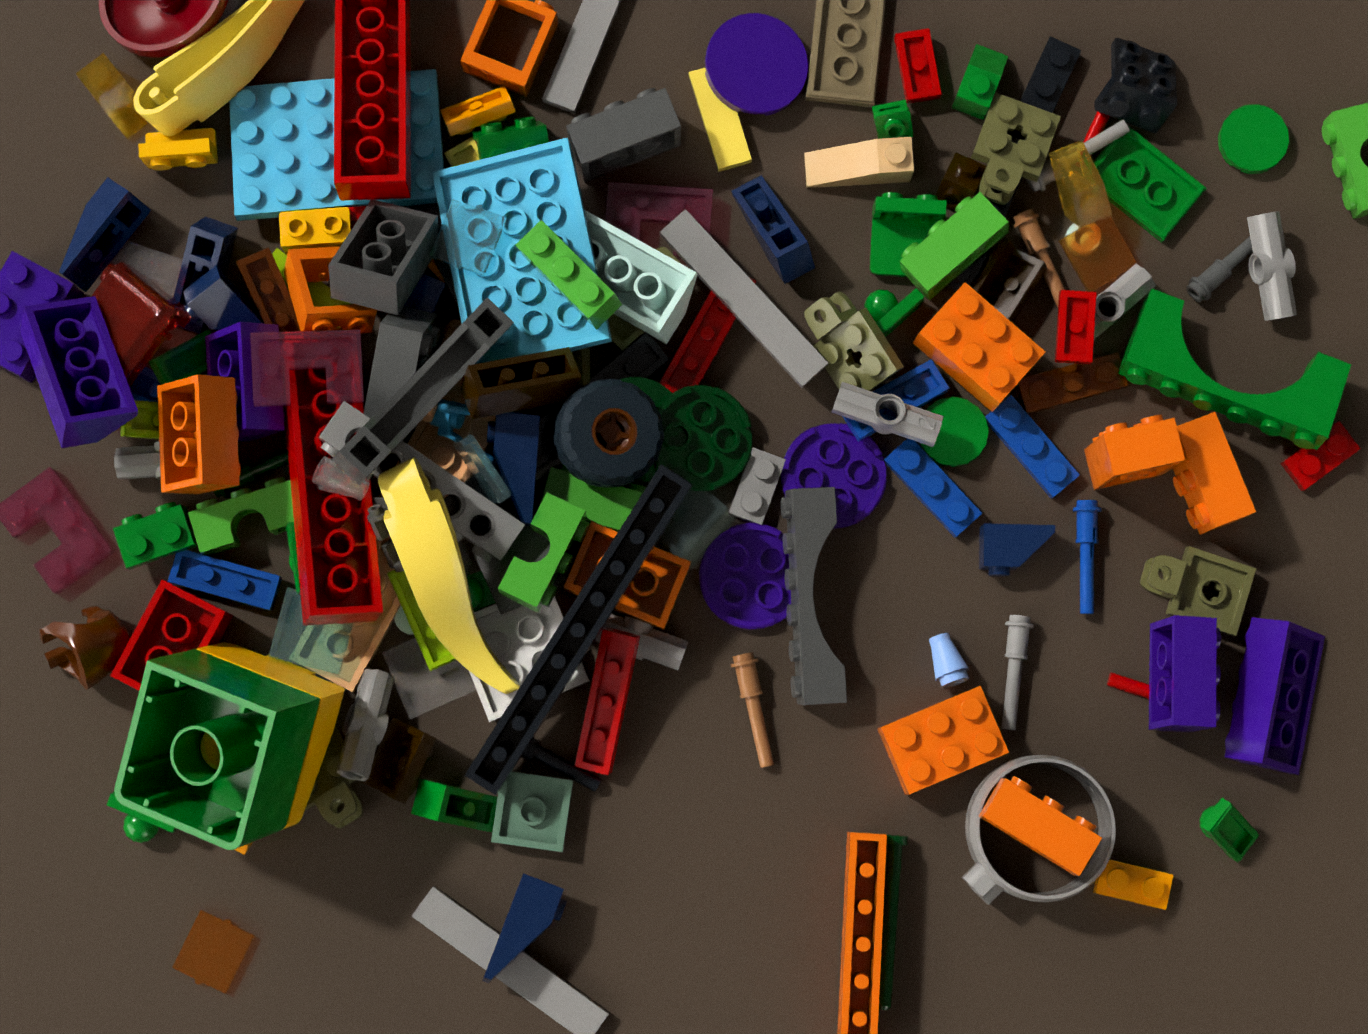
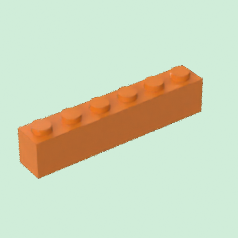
[837,832,887,1034]

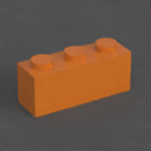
[978,776,1102,876]

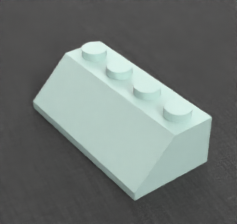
[585,210,698,344]

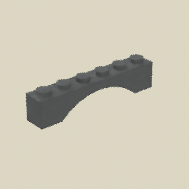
[333,297,514,485]
[781,487,847,705]

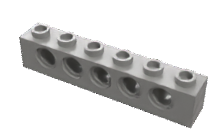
[318,401,525,562]

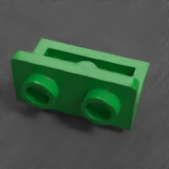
[472,117,549,160]
[113,502,197,570]

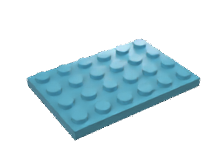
[229,69,444,221]
[432,137,612,364]

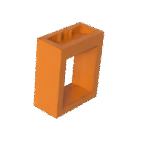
[460,0,558,97]
[284,246,377,338]

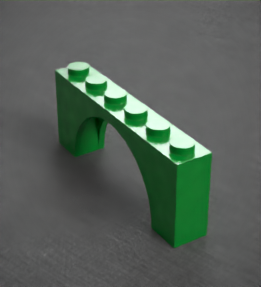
[1118,288,1352,450]

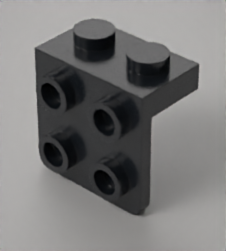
[1094,38,1177,134]

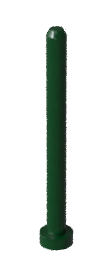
[879,834,908,1010]

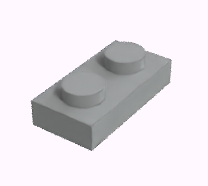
[728,447,785,525]

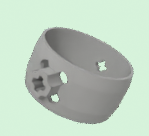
[961,755,1116,905]

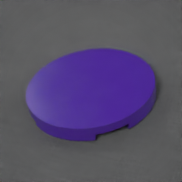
[705,13,808,116]
[781,423,887,529]
[699,523,791,630]

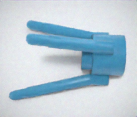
[429,399,522,462]

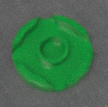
[1218,104,1289,174]
[919,397,989,467]

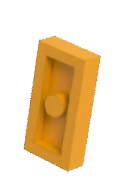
[440,86,516,136]
[1093,860,1173,910]

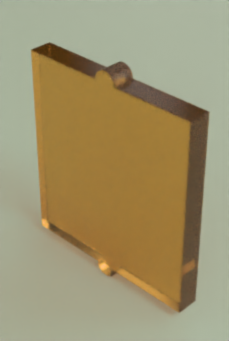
[1059,211,1137,292]
[172,910,255,994]

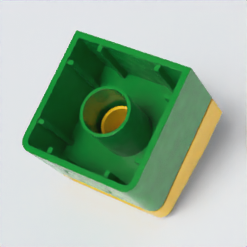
[114,643,345,850]

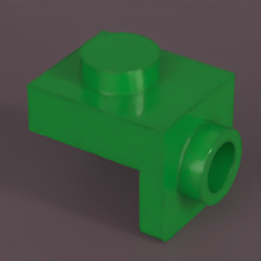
[872,100,913,139]

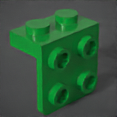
[869,192,947,277]

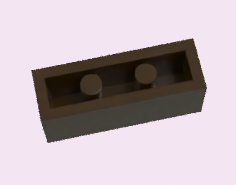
[460,347,582,420]

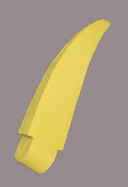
[133,0,305,136]
[378,457,520,694]

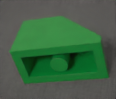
[951,44,1008,120]
[411,779,498,832]

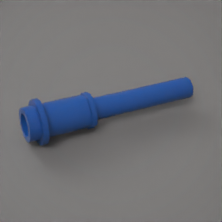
[1073,500,1102,614]

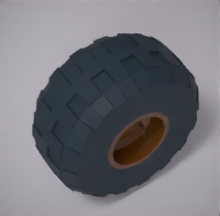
[553,379,664,488]

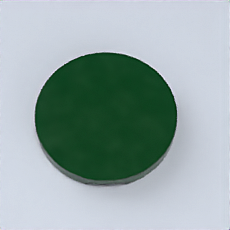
[654,385,752,492]

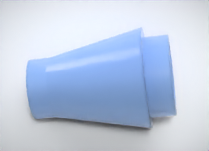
[929,633,969,688]

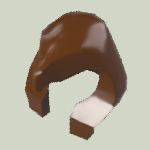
[39,606,131,690]

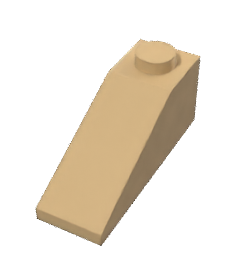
[804,137,914,188]

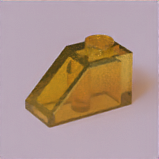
[76,53,149,139]
[1049,140,1112,227]

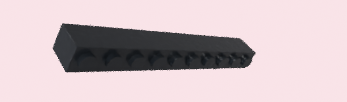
[465,465,694,795]

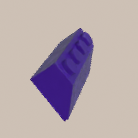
[20,296,138,448]
[1225,617,1325,775]

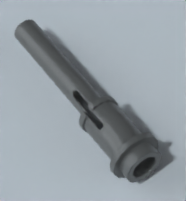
[1186,236,1253,302]

